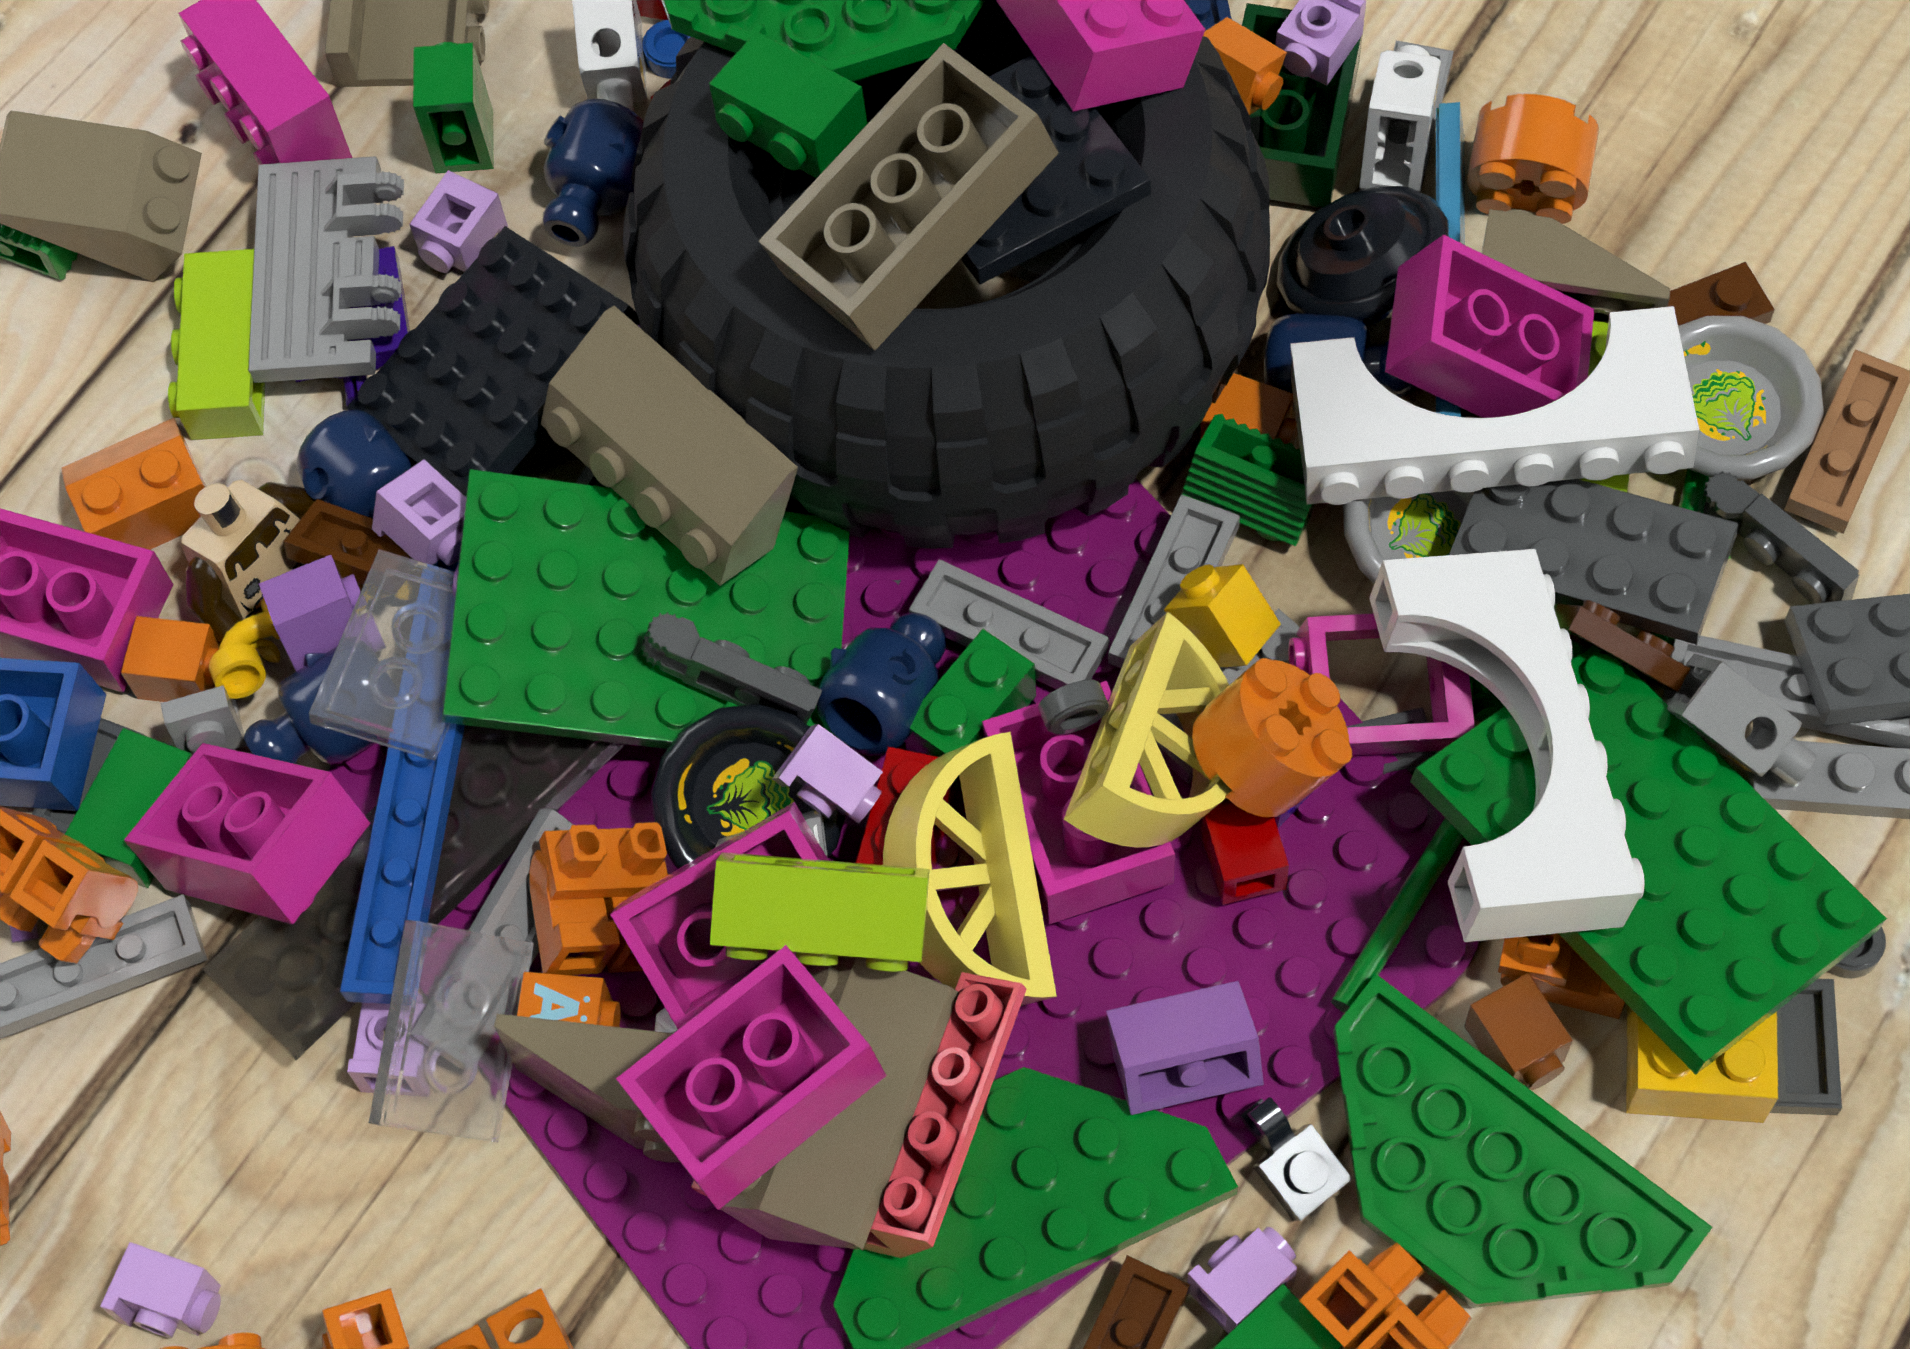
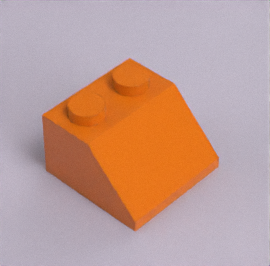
[61,418,206,550]

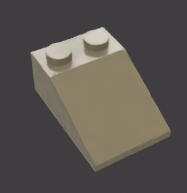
[0,110,202,282]
[1481,209,1670,323]
[494,1014,680,1162]

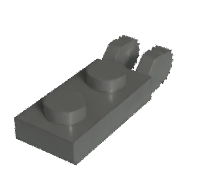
[1703,471,1859,604]
[641,612,822,724]

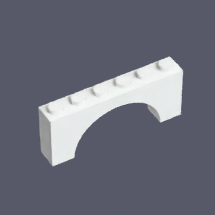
[1291,306,1699,505]
[1369,549,1645,942]

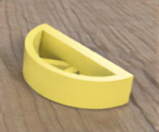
[1064,612,1232,848]
[883,732,1057,1006]

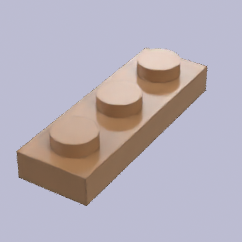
[1784,349,1910,534]

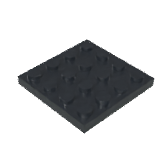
[346,226,640,497]

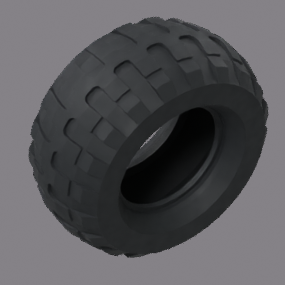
[623,0,1270,549]

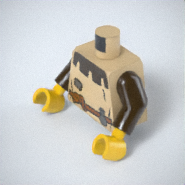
[180,479,320,663]

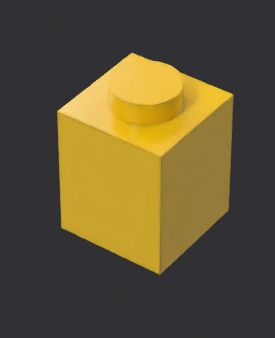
[1164,564,1281,667]

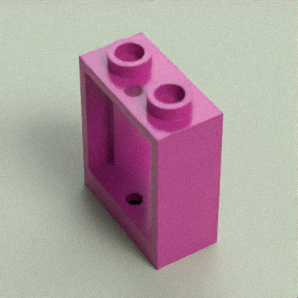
[1288,613,1475,756]

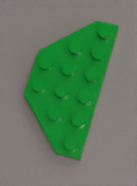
[661,0,986,81]
[1333,974,1713,1308]
[833,1067,1238,1349]

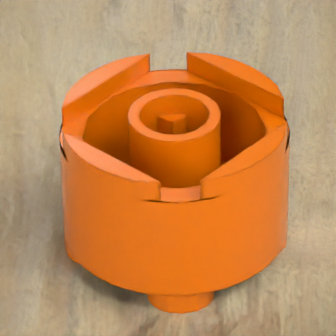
[1467,94,1599,224]
[1192,658,1352,817]

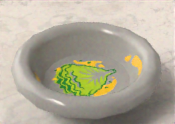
[1678,316,1824,480]
[1343,490,1474,584]

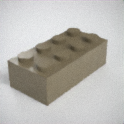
[758,43,1059,351]

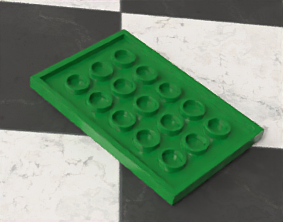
[441,469,849,749]
[1410,645,1887,1075]

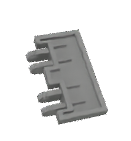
[249,156,404,383]

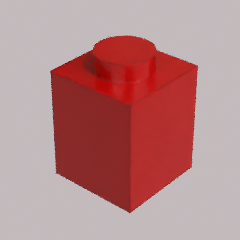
[1201,798,1289,905]

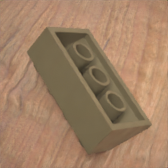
[541,306,798,586]
[720,955,959,1250]

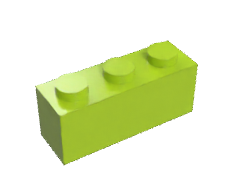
[168,249,265,440]
[710,852,930,972]

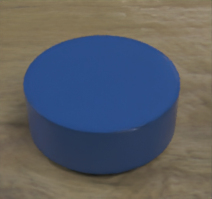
[642,20,690,79]

